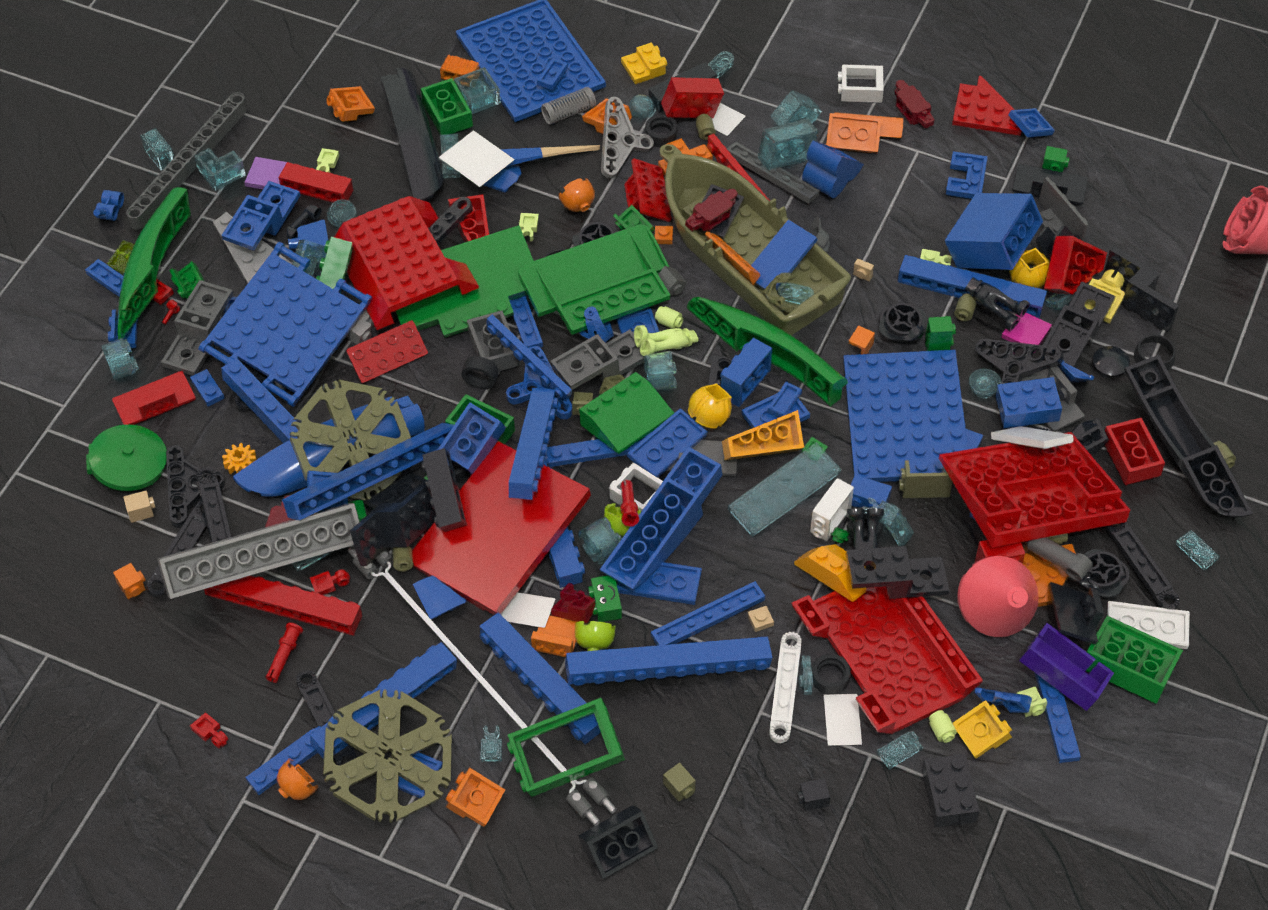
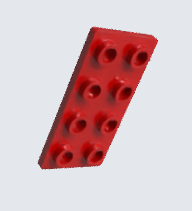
[624,158,672,222]
[346,320,428,383]
[112,371,196,425]

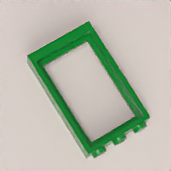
[507,698,625,797]

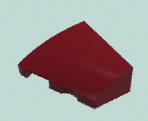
[551,583,595,624]

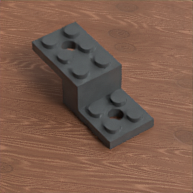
[161,280,234,376]
[551,330,651,390]

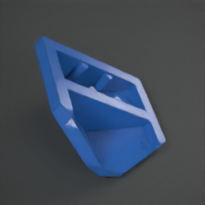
[483,164,521,192]
[1058,360,1094,383]

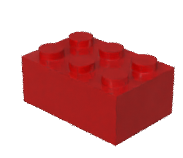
[661,77,724,118]
[1105,418,1165,485]

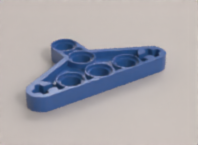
[506,346,572,419]

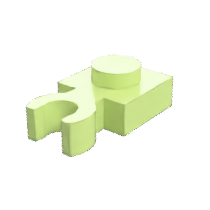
[316,148,339,172]
[519,213,539,241]
[920,249,952,266]

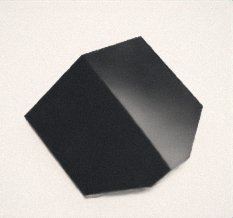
[1071,418,1109,455]

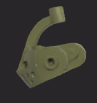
[763,273,798,312]

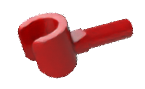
[162,299,180,325]

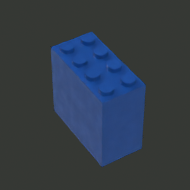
[945,193,1043,270]

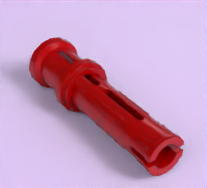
[620,480,639,527]
[265,623,303,683]

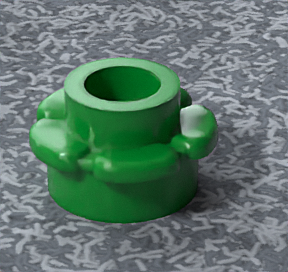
[830,527,849,543]

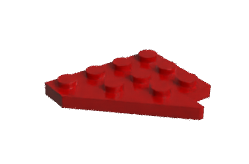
[952,76,1022,136]

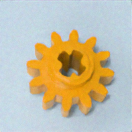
[222,443,257,474]

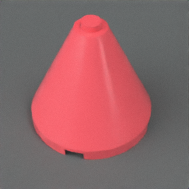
[1222,186,1268,255]
[958,556,1038,637]

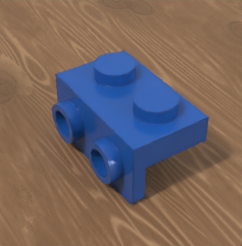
[108,309,138,349]

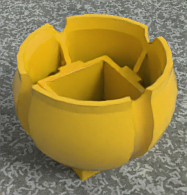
[1009,248,1050,289]
[688,383,732,428]

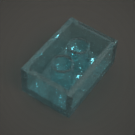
[758,119,819,170]

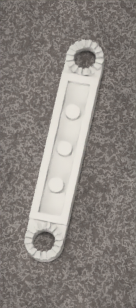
[769,632,802,743]

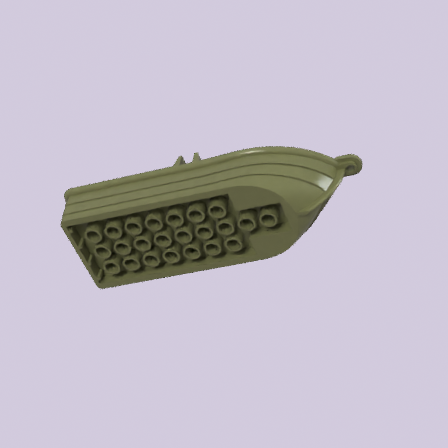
[660,144,851,335]

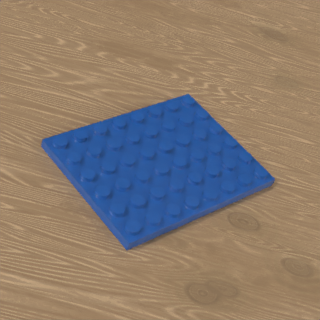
[456,0,606,122]
[843,350,968,482]

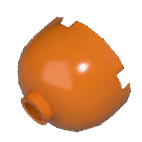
[559,178,595,212]
[277,758,318,800]

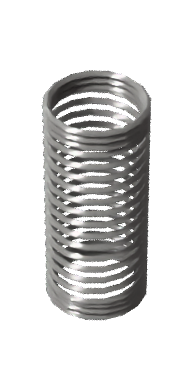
[541,87,596,125]

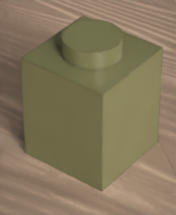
[663,763,696,801]

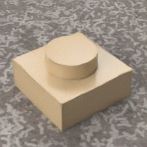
[853,259,874,281]
[747,606,774,632]

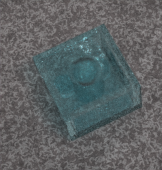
[454,67,501,114]

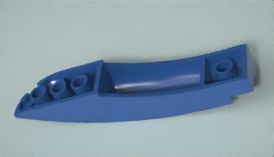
[233,396,425,496]

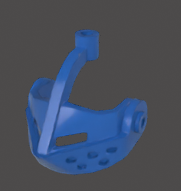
[579,306,614,342]

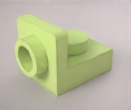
[1016,687,1047,717]

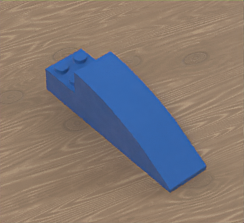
[600,446,723,590]

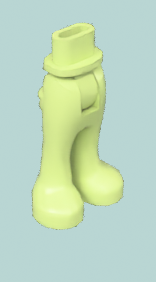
[634,325,698,356]

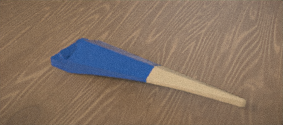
[500,145,600,167]

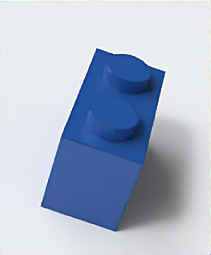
[851,474,892,511]

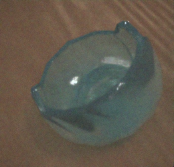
[628,94,655,120]

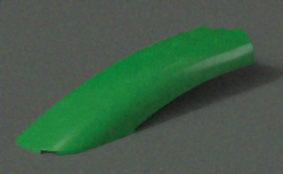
[118,187,191,341]
[687,297,848,407]

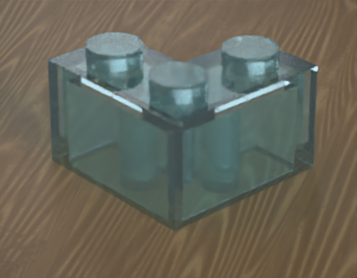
[770,90,822,133]
[194,148,245,191]
[292,239,327,276]

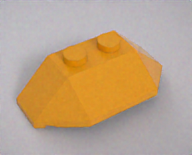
[794,544,866,602]

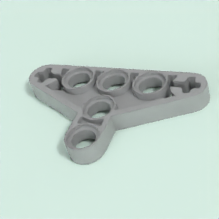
[601,97,654,178]

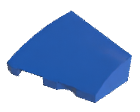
[413,576,467,620]
[975,688,1032,713]

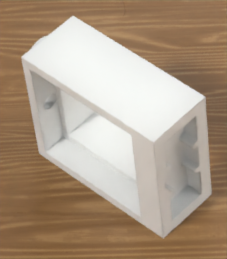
[838,65,883,103]
[609,463,663,511]
[810,478,854,541]

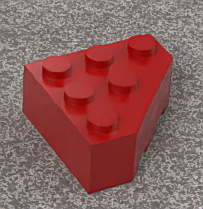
[1044,236,1107,294]

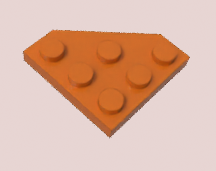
[1023,544,1076,607]

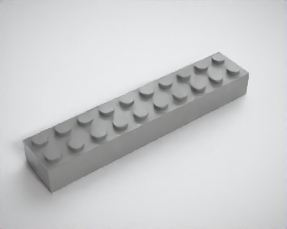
[157,503,359,599]

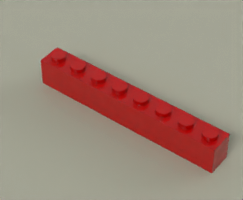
[204,576,362,636]

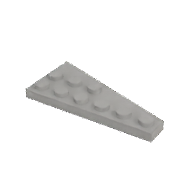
[213,212,296,283]

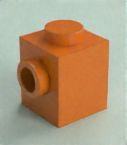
[113,563,146,599]

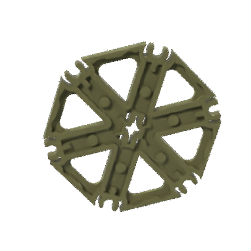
[289,380,411,501]
[323,689,452,822]

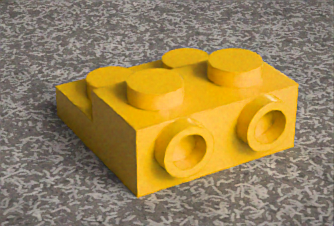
[621,42,667,84]
[953,700,1012,759]

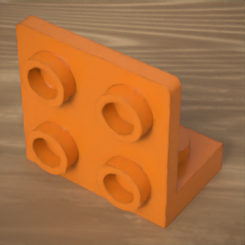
[531,615,577,657]

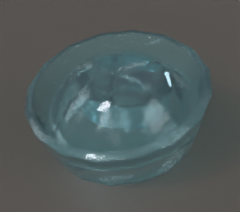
[327,199,358,227]
[969,369,1001,398]

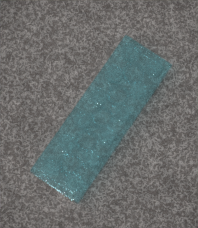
[728,442,842,537]

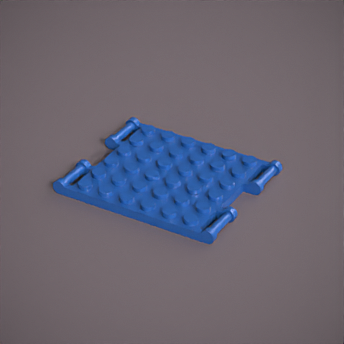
[198,241,373,407]

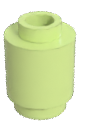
[655,306,683,329]
[929,710,957,743]

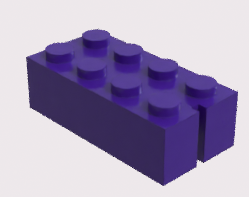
[1019,623,1114,711]

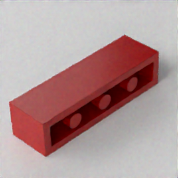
[278,162,354,205]

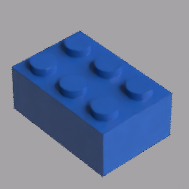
[720,338,772,407]
[996,377,1062,428]
[438,402,506,474]

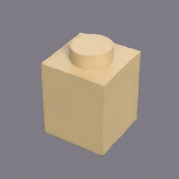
[124,491,156,523]

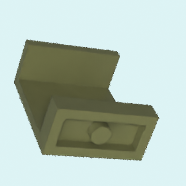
[898,460,952,498]

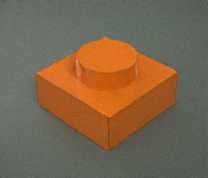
[655,226,673,245]

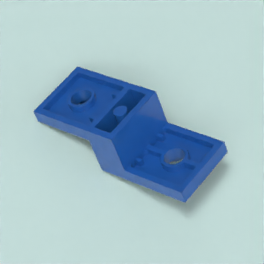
[221,181,301,251]

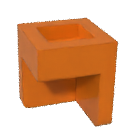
[849,326,875,354]

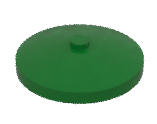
[88,425,167,491]

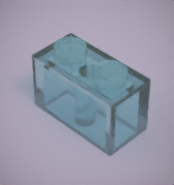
[140,128,174,170]

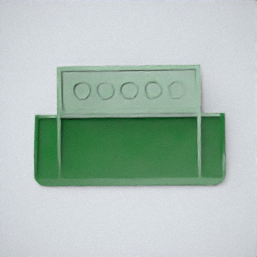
[518,224,671,335]

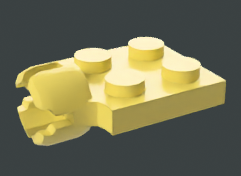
[1085,270,1125,323]

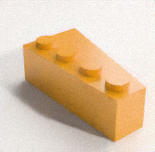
[722,410,804,460]

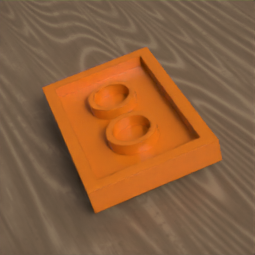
[826,113,882,154]

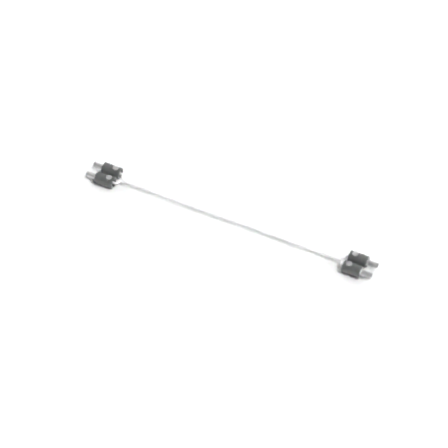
[348,547,617,826]

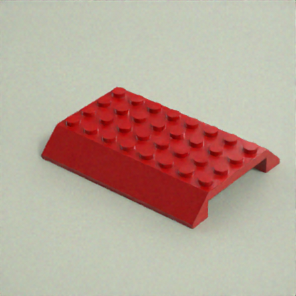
[334,196,479,330]
[791,586,983,734]

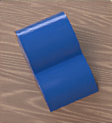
[802,140,864,198]

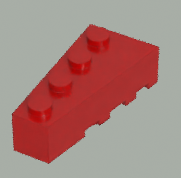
[448,194,489,242]

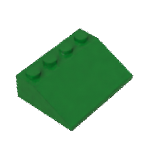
[579,372,674,454]
[1086,615,1183,704]

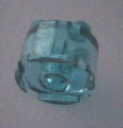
[101,338,139,380]
[644,351,677,391]
[578,517,622,565]

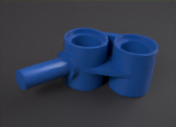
[93,190,124,221]

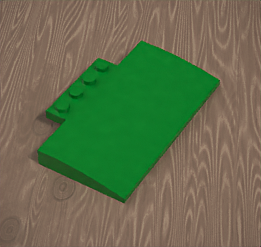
[395,225,533,338]

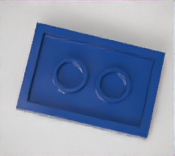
[742,393,810,428]

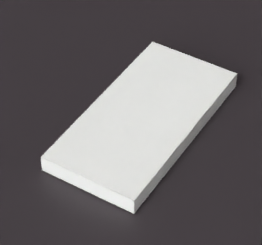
[991,426,1073,449]
[1107,601,1189,649]

